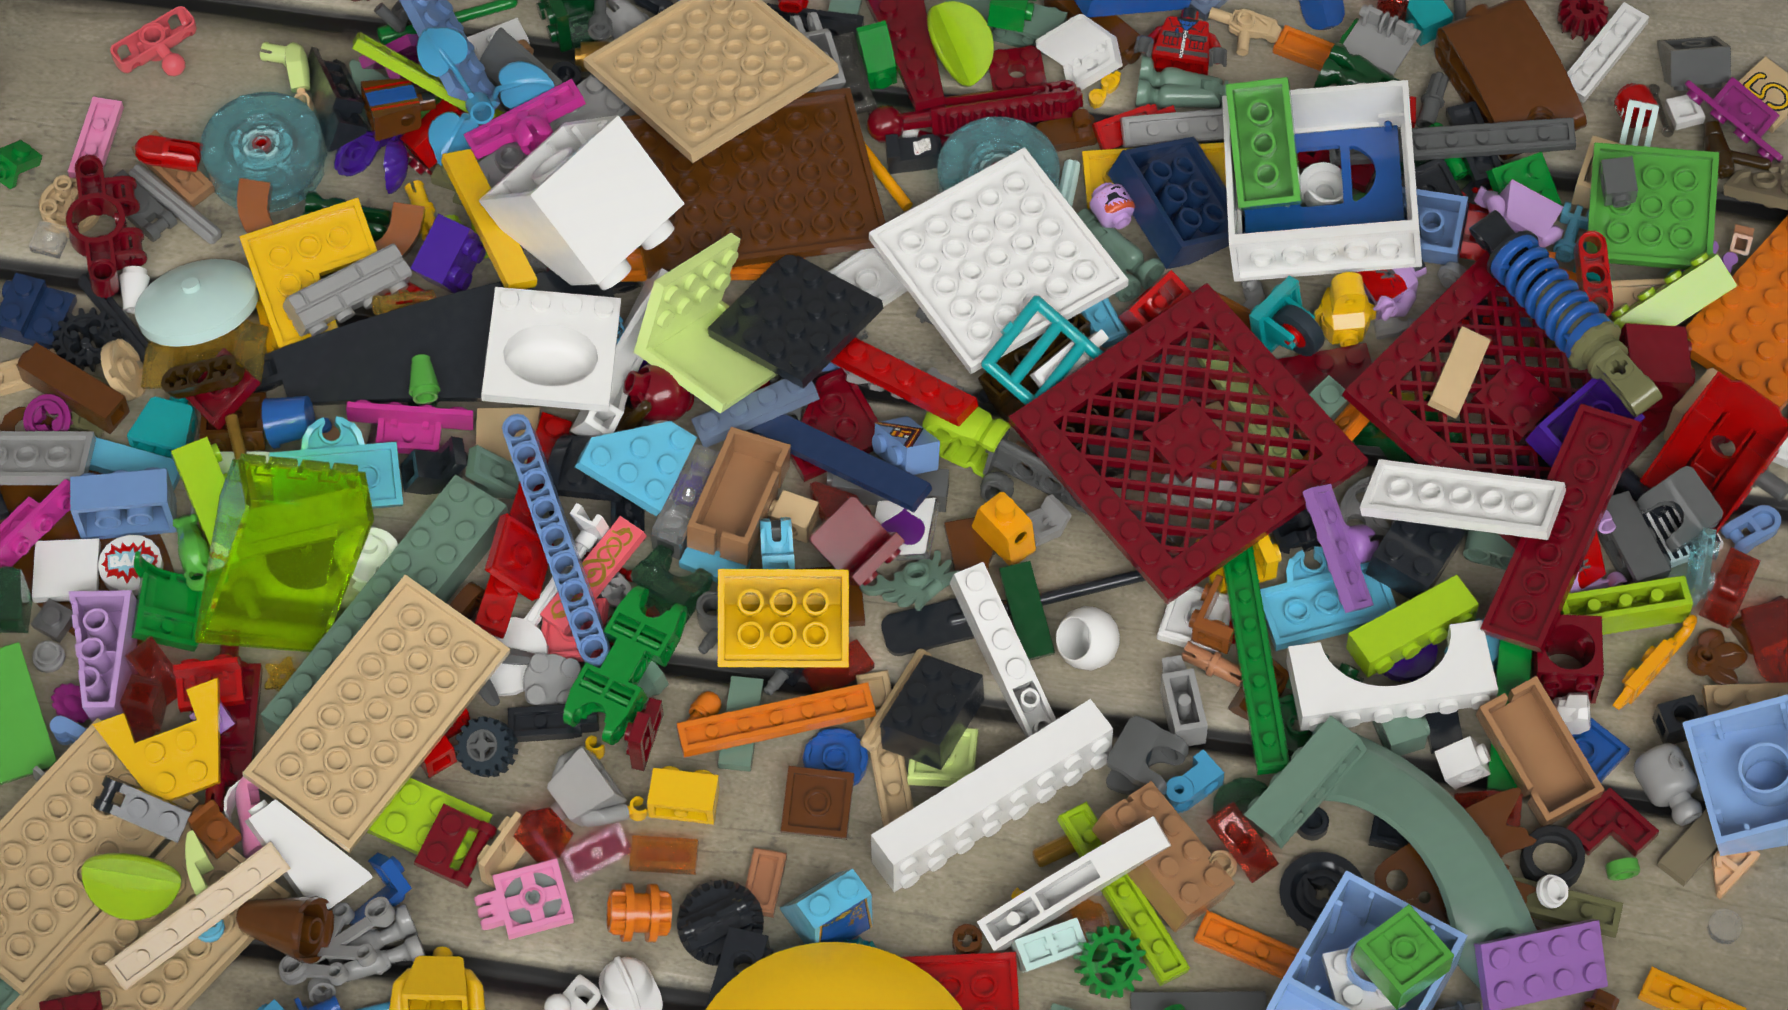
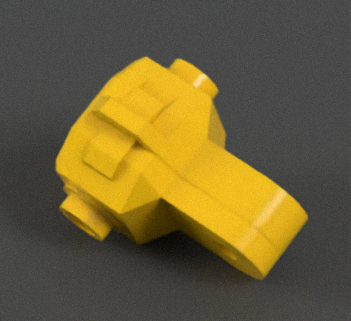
[1313,272,1377,347]

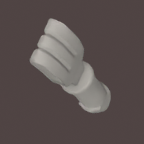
[1374,317,1418,340]

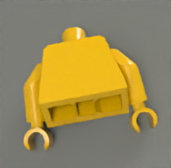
[389,946,485,1010]

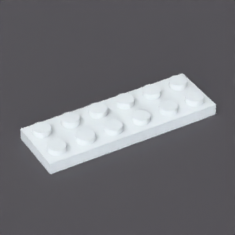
[1360,459,1566,540]

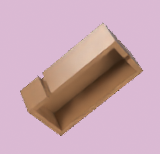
[687,427,791,566]
[1475,676,1604,827]
[1092,781,1235,933]

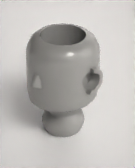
[1634,743,1702,826]

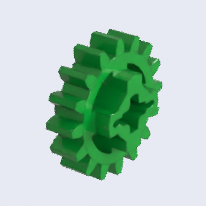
[1073,925,1147,999]

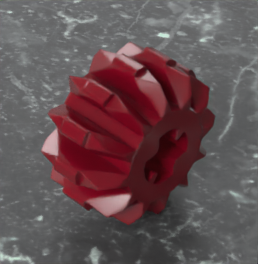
[1557,0,1609,42]

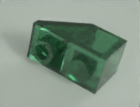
[0,566,33,633]

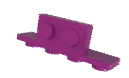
[1684,77,1783,163]

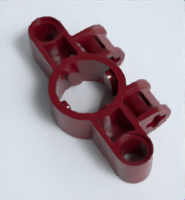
[66,155,147,298]

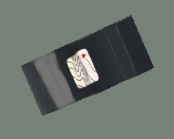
[885,134,944,174]

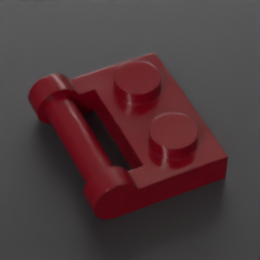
[414,804,497,889]

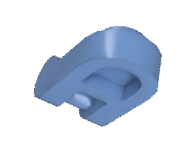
[1720,505,1781,556]
[50,716,87,745]

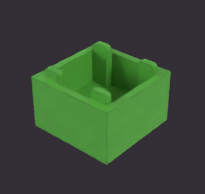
[1352,904,1454,1010]

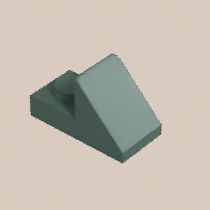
[465,445,520,499]

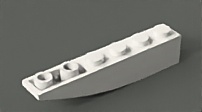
[950,562,1056,738]
[977,816,1171,951]

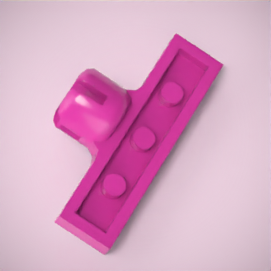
[463,79,586,160]

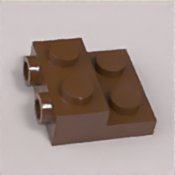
[199,392,267,452]

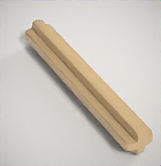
[860,649,932,752]

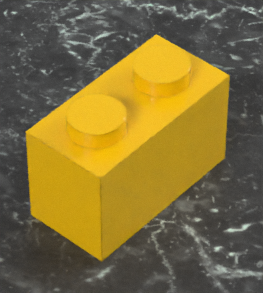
[647,766,720,825]

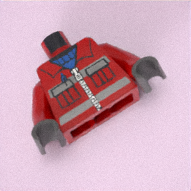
[1133,8,1227,75]

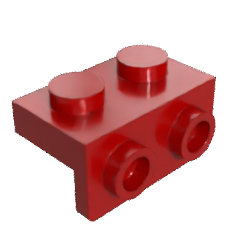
[173,654,246,713]

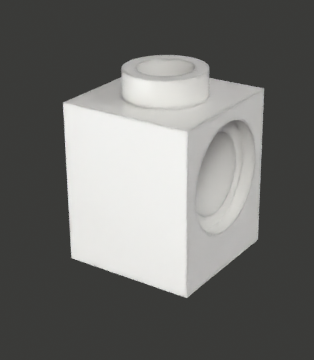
[1435,736,1491,790]

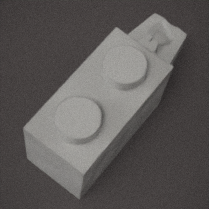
[1160,655,1208,746]

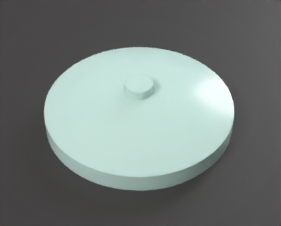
[135,259,259,347]

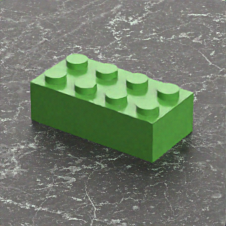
[1225,77,1303,211]

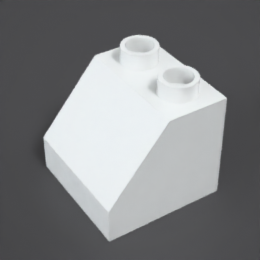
[478,115,684,290]

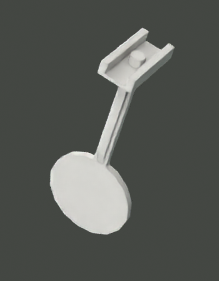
[490,503,610,696]

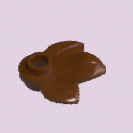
[1687,629,1748,685]

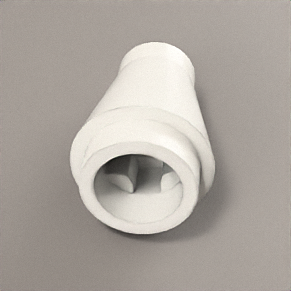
[119,266,150,314]

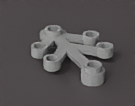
[279,897,395,986]

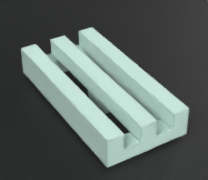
[1619,99,1659,147]

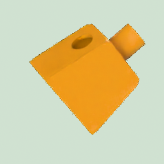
[972,492,1036,566]

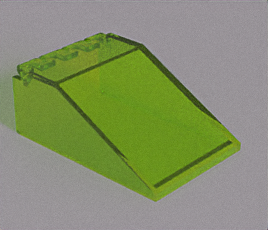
[195,453,374,652]

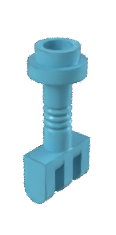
[1553,202,1589,263]

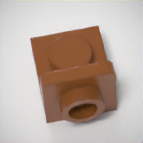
[187,799,243,859]

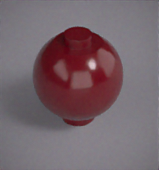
[623,364,694,423]

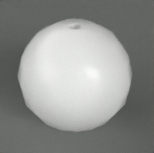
[1056,606,1120,671]

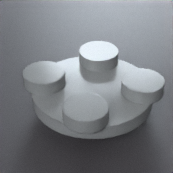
[523,653,580,706]

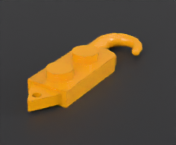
[1612,614,1697,710]

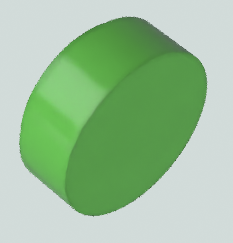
[1605,858,1640,881]

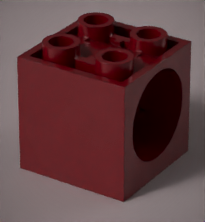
[1619,323,1696,412]
[1530,614,1604,704]

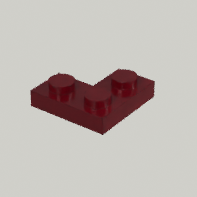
[624,697,664,771]
[1566,788,1659,857]

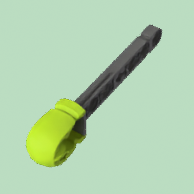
[922,407,1184,547]

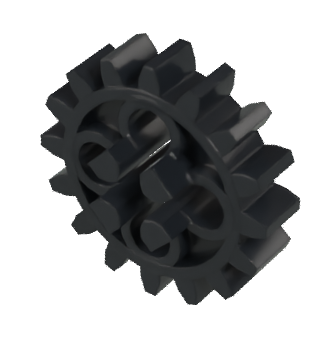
[52,307,122,372]

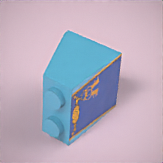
[780,869,873,944]

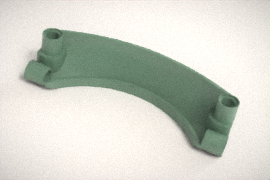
[1323,733,1537,991]

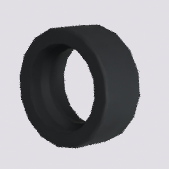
[1520,825,1585,888]

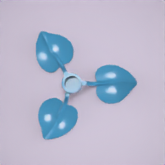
[417,27,554,166]

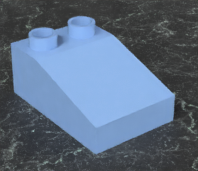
[1682,694,1788,856]

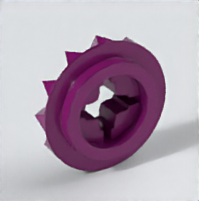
[23,394,73,431]

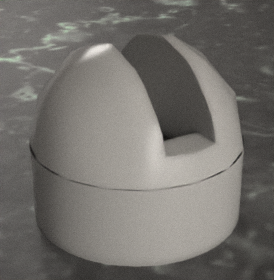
[307,978,336,1004]

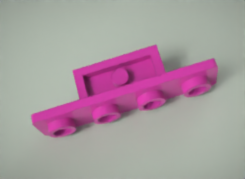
[346,400,474,454]
[0,479,70,578]

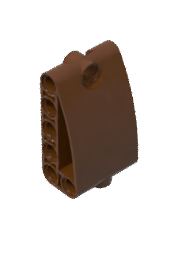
[1434,0,1587,160]

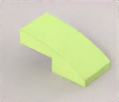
[185,830,214,896]

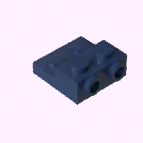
[0,273,77,349]

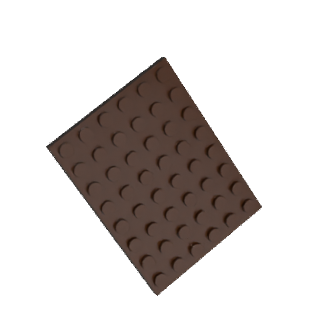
[620,87,886,279]

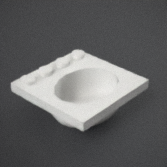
[481,287,621,412]

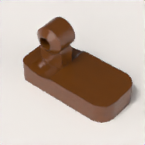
[1035,109,1098,154]

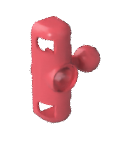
[110,6,197,77]

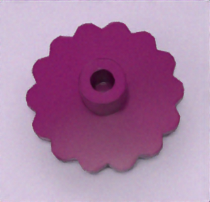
[51,683,90,724]

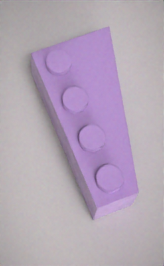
[69,590,137,723]

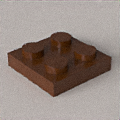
[781,766,855,840]

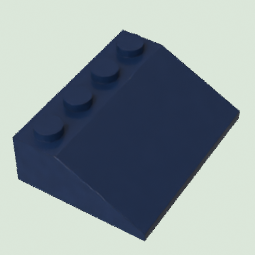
[1107,136,1246,270]

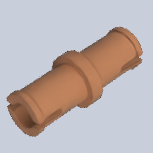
[1181,641,1242,687]

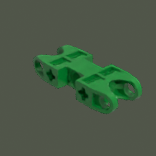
[563,585,687,745]

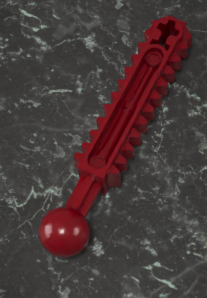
[866,80,1083,143]

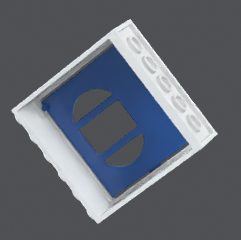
[1222,80,1422,282]

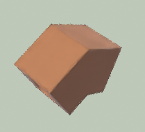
[1729,224,1755,256]

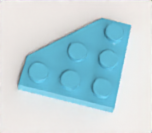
[575,421,697,516]

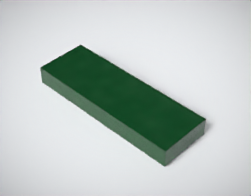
[999,561,1055,661]

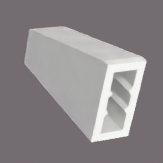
[245,799,373,910]

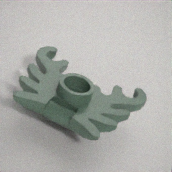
[859,541,960,611]

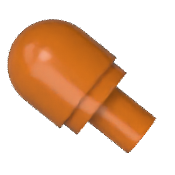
[686,691,722,721]

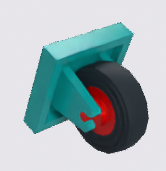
[1249,276,1325,356]

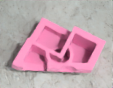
[235,777,262,859]

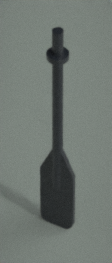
[881,570,1146,656]

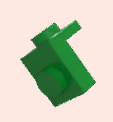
[0,140,43,189]

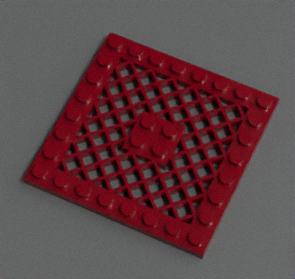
[1341,251,1672,549]
[1008,283,1368,605]

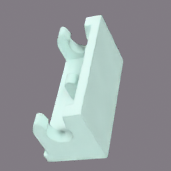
[1011,917,1087,973]

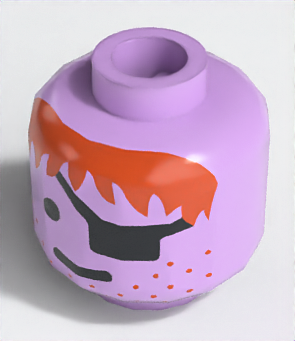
[1090,182,1135,229]

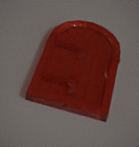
[1740,598,1788,683]

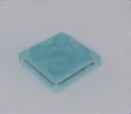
[1686,528,1720,607]

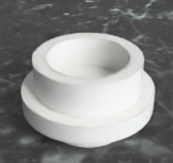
[1536,875,1568,909]

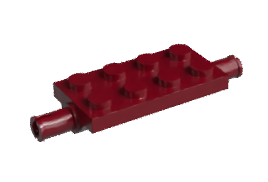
[190,628,263,813]

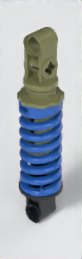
[1469,210,1662,417]

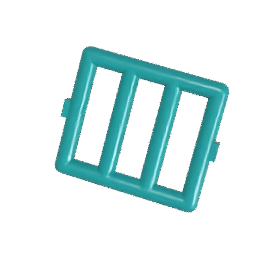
[981,296,1104,426]

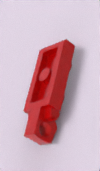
[1092,104,1176,150]

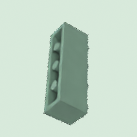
[945,0,1067,56]
[1244,716,1367,849]

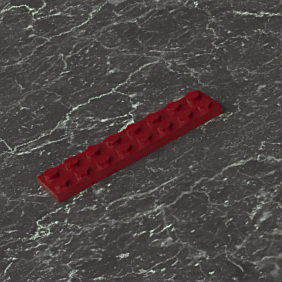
[1480,404,1642,653]

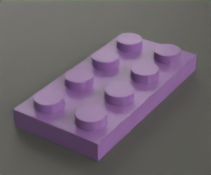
[1474,919,1608,1010]

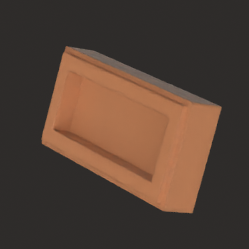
[745,848,787,918]

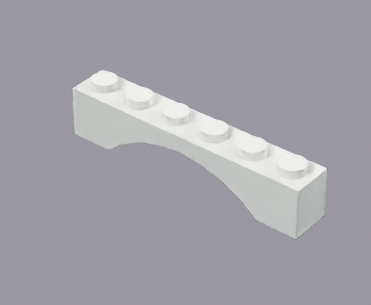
[570,268,668,437]

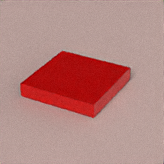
[485,513,554,601]

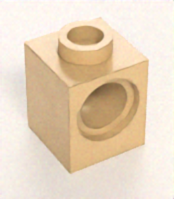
[768,490,819,543]

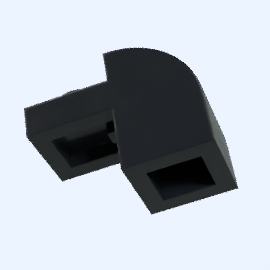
[400,436,468,495]

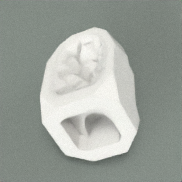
[1552,693,1591,735]

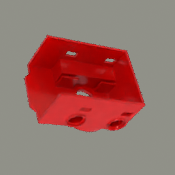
[1640,371,1788,535]

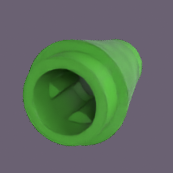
[409,354,440,404]

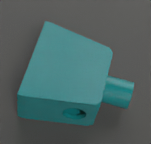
[127,396,198,459]

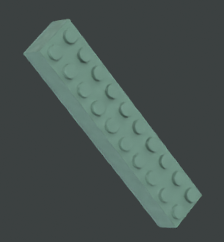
[261,474,508,735]

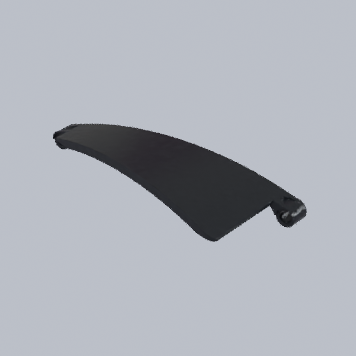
[245,270,641,407]

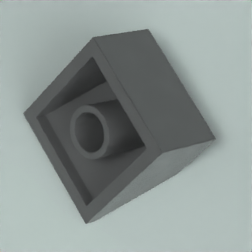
[1657,36,1731,91]

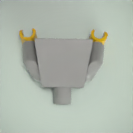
[543,735,648,827]

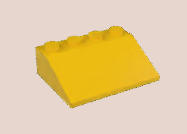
[718,569,849,668]

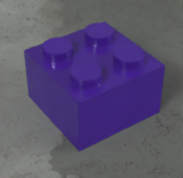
[410,213,486,294]

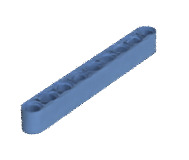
[502,414,612,668]

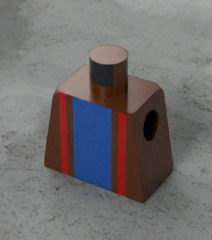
[361,78,436,141]

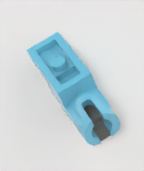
[760,517,795,569]

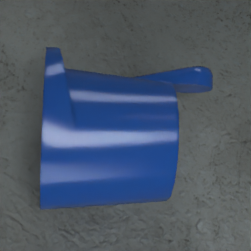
[262,396,332,449]

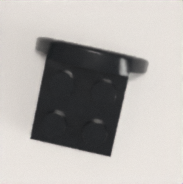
[548,434,623,517]

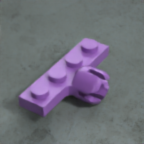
[1302,484,1379,613]

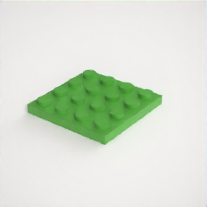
[1586,142,1719,270]

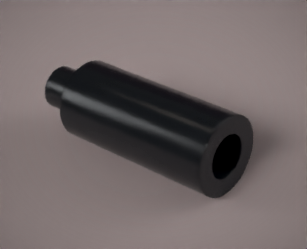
[1616,467,1667,518]

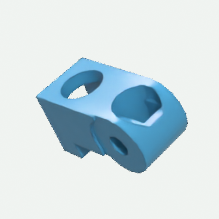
[1164,749,1224,813]

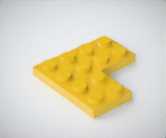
[239,198,377,349]

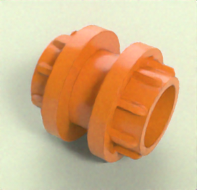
[607,883,672,943]

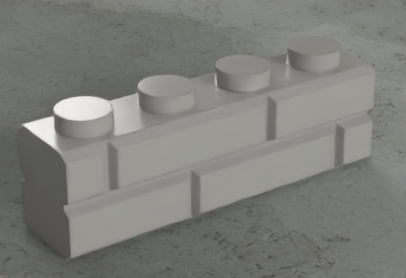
[283,243,412,337]

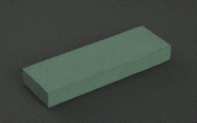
[718,676,764,772]

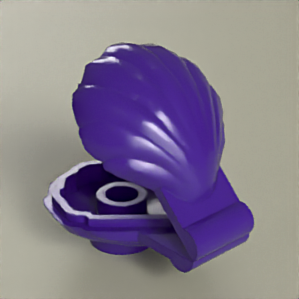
[334,130,408,194]

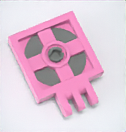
[474,859,574,940]

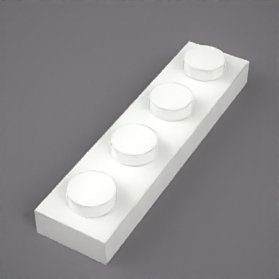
[1567,2,1649,104]

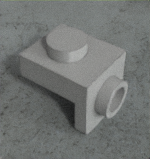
[1026,494,1071,547]

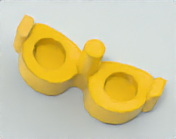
[1088,71,1121,109]

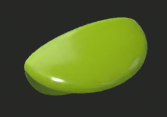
[927,1,994,87]
[82,853,182,920]

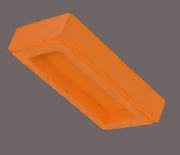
[1273,25,1335,71]

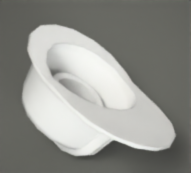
[598,956,663,1010]

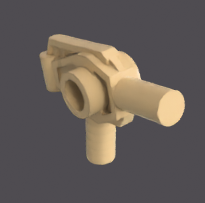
[1208,7,1282,56]

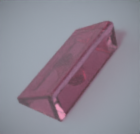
[557,822,634,883]

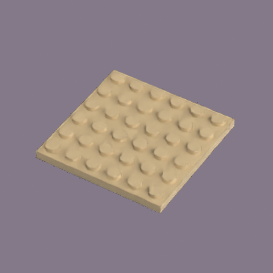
[583,0,839,163]

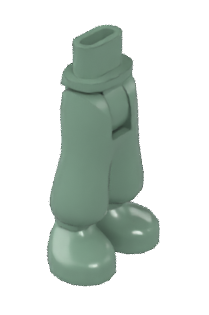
[1135,55,1229,109]
[1077,208,1165,302]

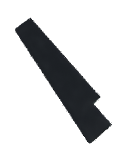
[308,47,367,152]

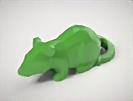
[173,514,214,591]

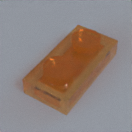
[629,835,699,875]

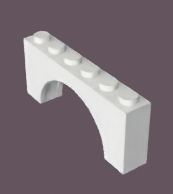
[1286,620,1498,732]

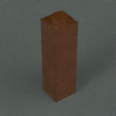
[1044,0,1142,70]
[17,342,130,435]

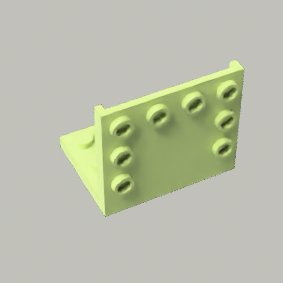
[634,233,778,414]

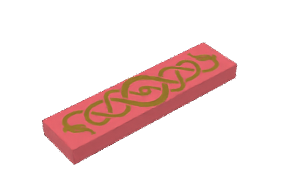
[540,516,647,635]

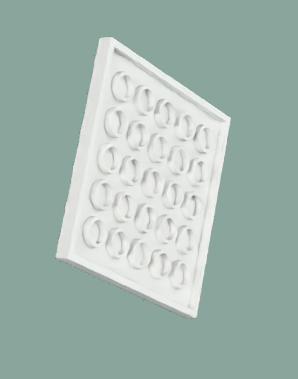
[869,147,1128,374]

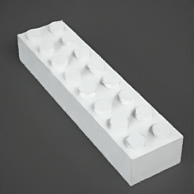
[871,699,1113,892]

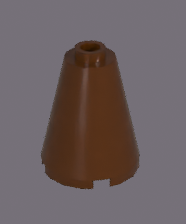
[236,896,334,964]

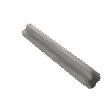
[129,164,222,244]

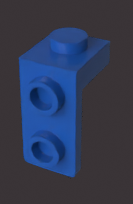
[349,852,412,926]

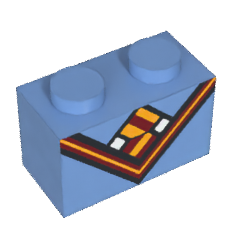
[872,416,940,475]

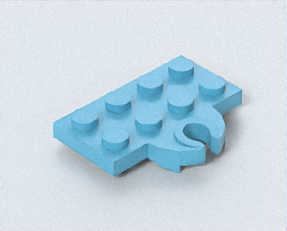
[268,416,403,509]
[1260,547,1397,651]

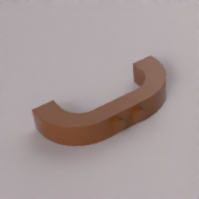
[237,178,426,275]

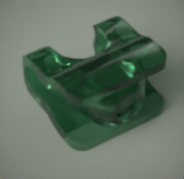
[631,545,714,623]

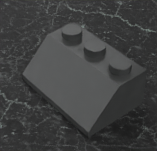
[479,27,562,111]

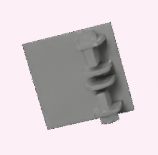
[1343,4,1421,76]

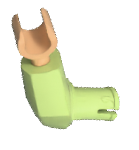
[260,42,315,114]

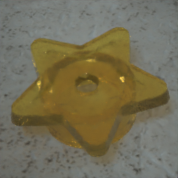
[264,657,297,691]

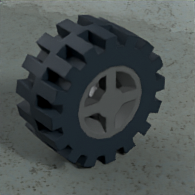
[454,716,518,778]

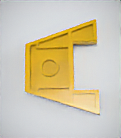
[92,678,221,802]

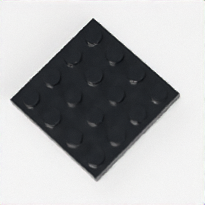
[707,255,884,389]

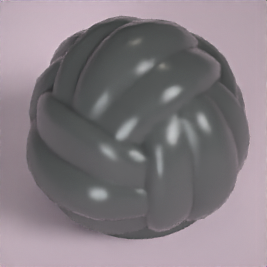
[980,472,1014,502]

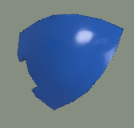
[1299,0,1345,30]

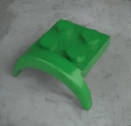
[131,551,229,652]

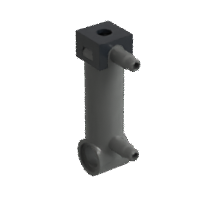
[696,591,808,695]

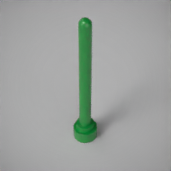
[377,0,518,45]

